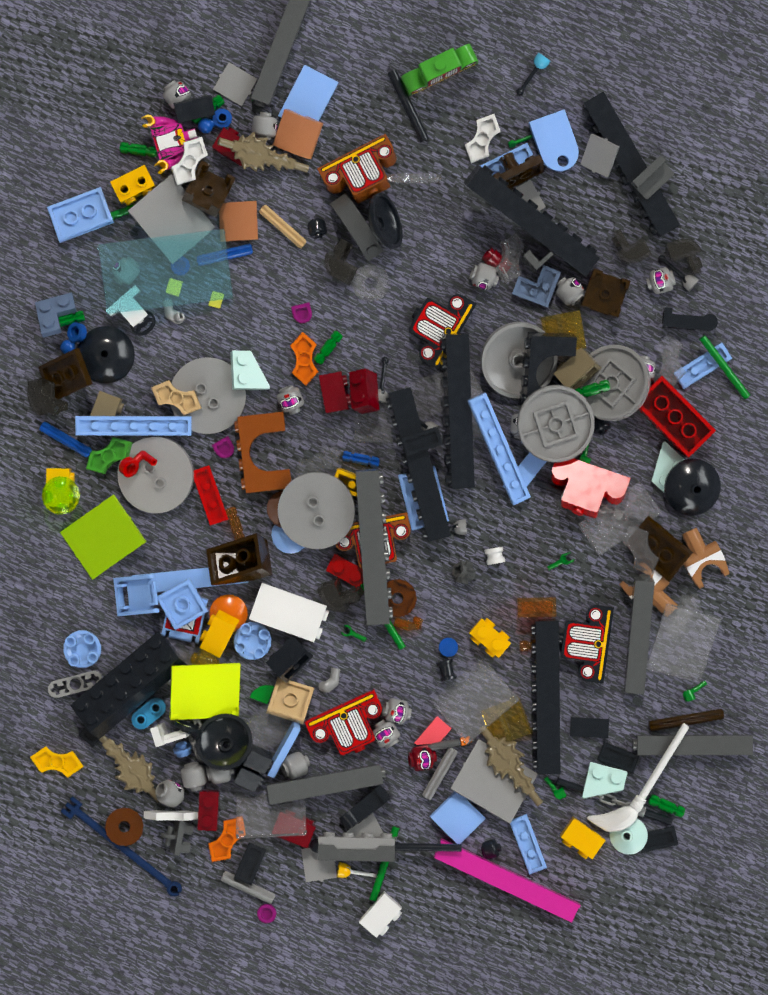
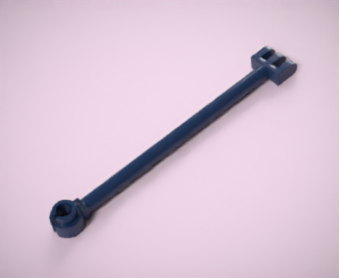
[61,796,182,897]

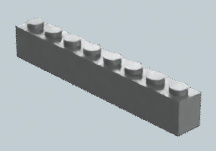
[355,468,393,625]

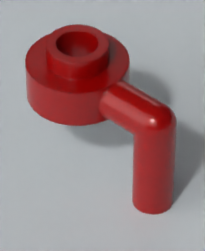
[119,450,157,477]

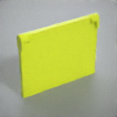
[169,663,241,720]

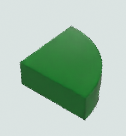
[250,685,274,704]

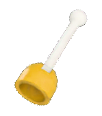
[336,862,377,878]

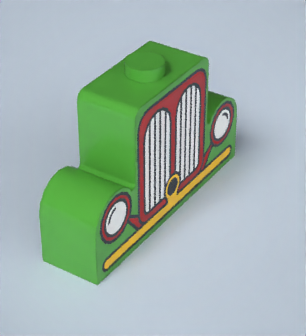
[401,44,479,96]

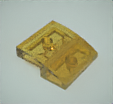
[541,310,586,350]
[481,697,533,742]

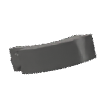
[330,193,384,261]

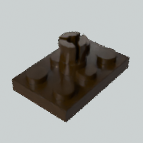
[493,152,544,189]
[38,348,92,402]
[625,516,693,582]

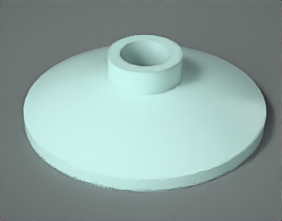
[610,818,648,854]

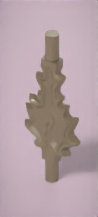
[217,132,309,173]
[479,726,543,807]
[99,735,159,803]

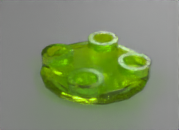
[42,476,81,515]

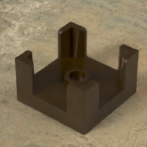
[182,160,236,217]
[581,268,631,319]

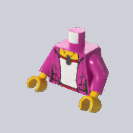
[141,115,198,174]

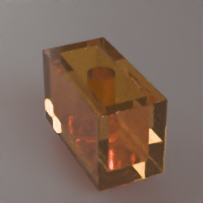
[516,597,556,618]

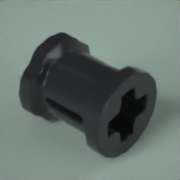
[436,659,457,682]

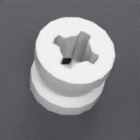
[484,547,505,565]

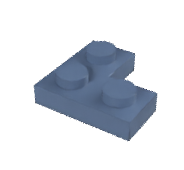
[512,265,561,308]
[35,292,77,338]

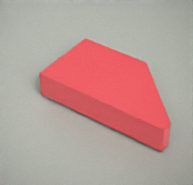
[414,716,452,745]

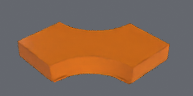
[290,332,319,386]
[208,817,246,862]

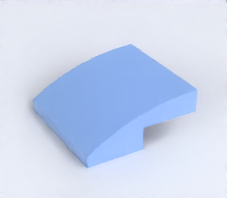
[430,791,486,844]

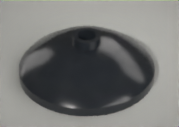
[368,193,403,249]
[78,326,135,383]
[664,458,721,516]
[195,714,253,771]

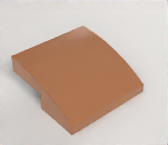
[273,109,323,159]
[219,201,258,242]

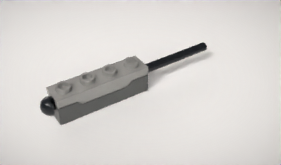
[310,832,462,862]

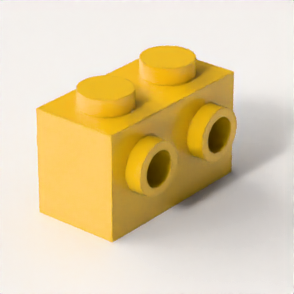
[110,165,156,205]
[469,618,511,658]

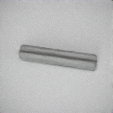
[422,747,457,800]
[221,871,275,904]

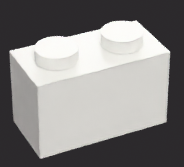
[359,891,402,938]

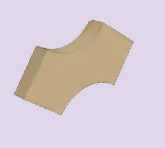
[151,380,202,416]

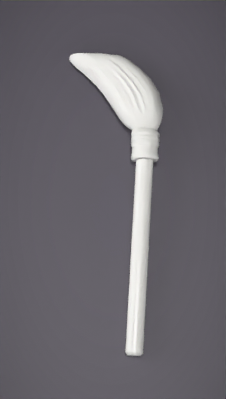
[587,723,689,832]

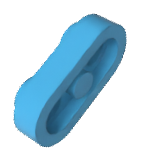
[132,698,166,729]

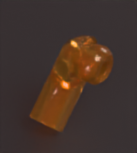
[394,616,423,631]

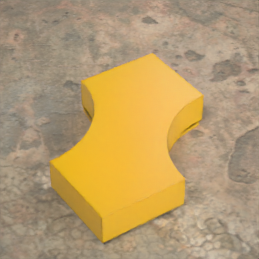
[30,746,84,778]

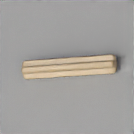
[259,205,306,248]

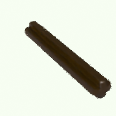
[649,709,724,731]

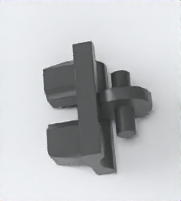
[161,820,194,856]

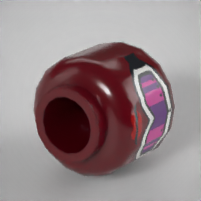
[408,745,437,771]

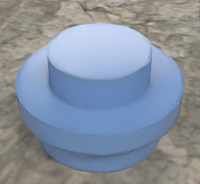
[173,741,192,758]

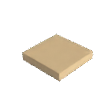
[266,677,314,724]

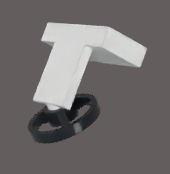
[106,285,156,336]
[150,720,201,747]

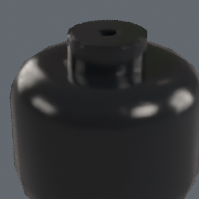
[308,218,327,239]
[594,417,611,435]
[481,839,502,859]

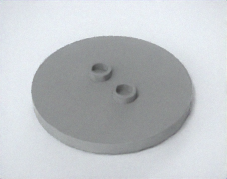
[580,345,650,421]
[170,357,246,434]
[517,385,595,462]
[118,437,194,513]
[278,472,355,549]

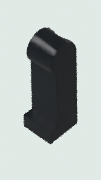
[662,307,718,331]
[339,785,392,831]

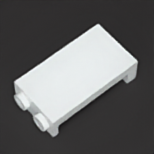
[249,583,329,642]

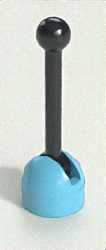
[516,53,551,96]

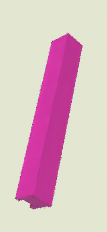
[434,838,581,922]

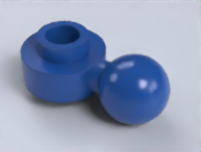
[198,109,232,134]
[60,322,87,354]

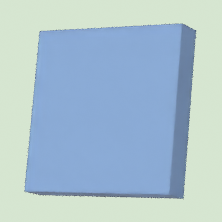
[158,578,209,630]

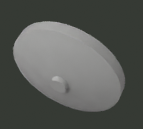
[480,322,557,398]

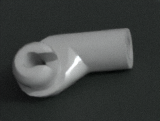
[162,299,185,324]
[318,668,340,693]

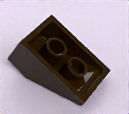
[206,533,272,586]

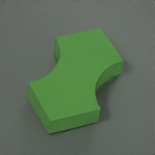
[86,437,133,474]

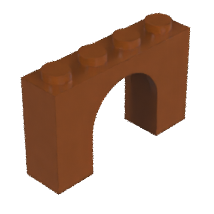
[234,412,292,493]

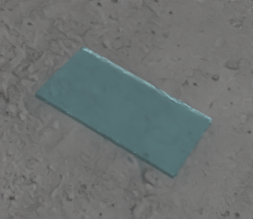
[98,229,233,314]

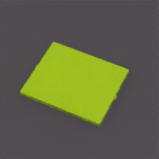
[60,494,147,580]

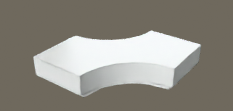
[465,114,501,163]
[171,137,208,186]
[144,810,198,821]

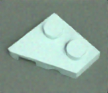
[230,350,270,390]
[651,441,685,494]
[581,762,627,799]

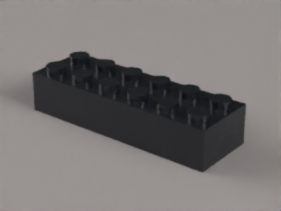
[70,631,187,739]

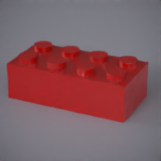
[639,376,716,458]

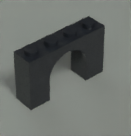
[520,332,577,406]

